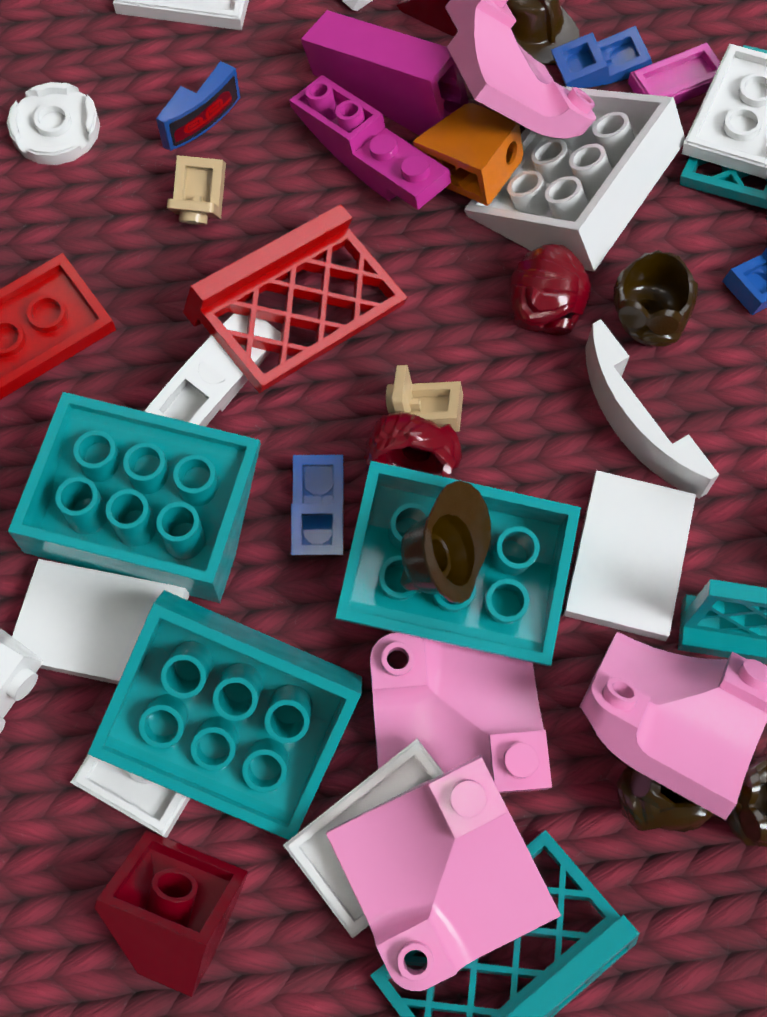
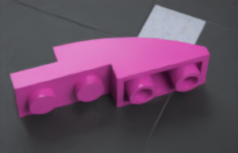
[289,75,451,210]

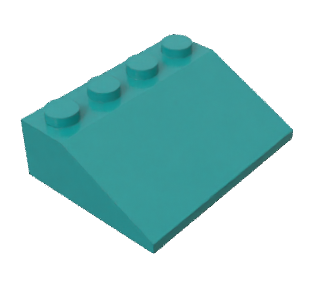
[8,392,261,603]
[335,461,581,666]
[88,590,362,840]

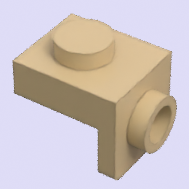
[167,155,226,225]
[386,365,463,432]

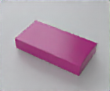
[628,42,721,104]

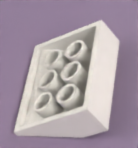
[464,86,685,271]

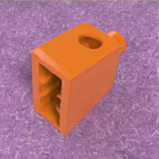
[413,103,524,206]

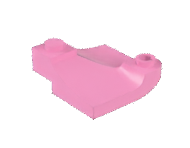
[445,0,596,139]
[580,632,767,820]
[370,633,552,793]
[326,755,561,991]

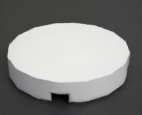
[7,82,100,165]

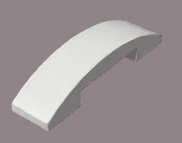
[585,319,719,498]

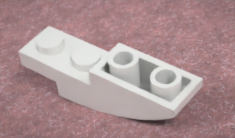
[145,313,281,427]

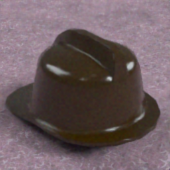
[506,0,580,65]
[400,480,491,604]

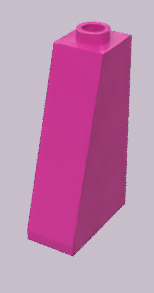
[301,10,469,136]

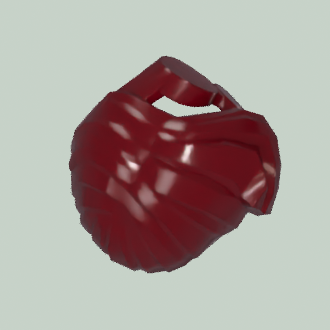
[509,244,591,336]
[364,411,462,478]

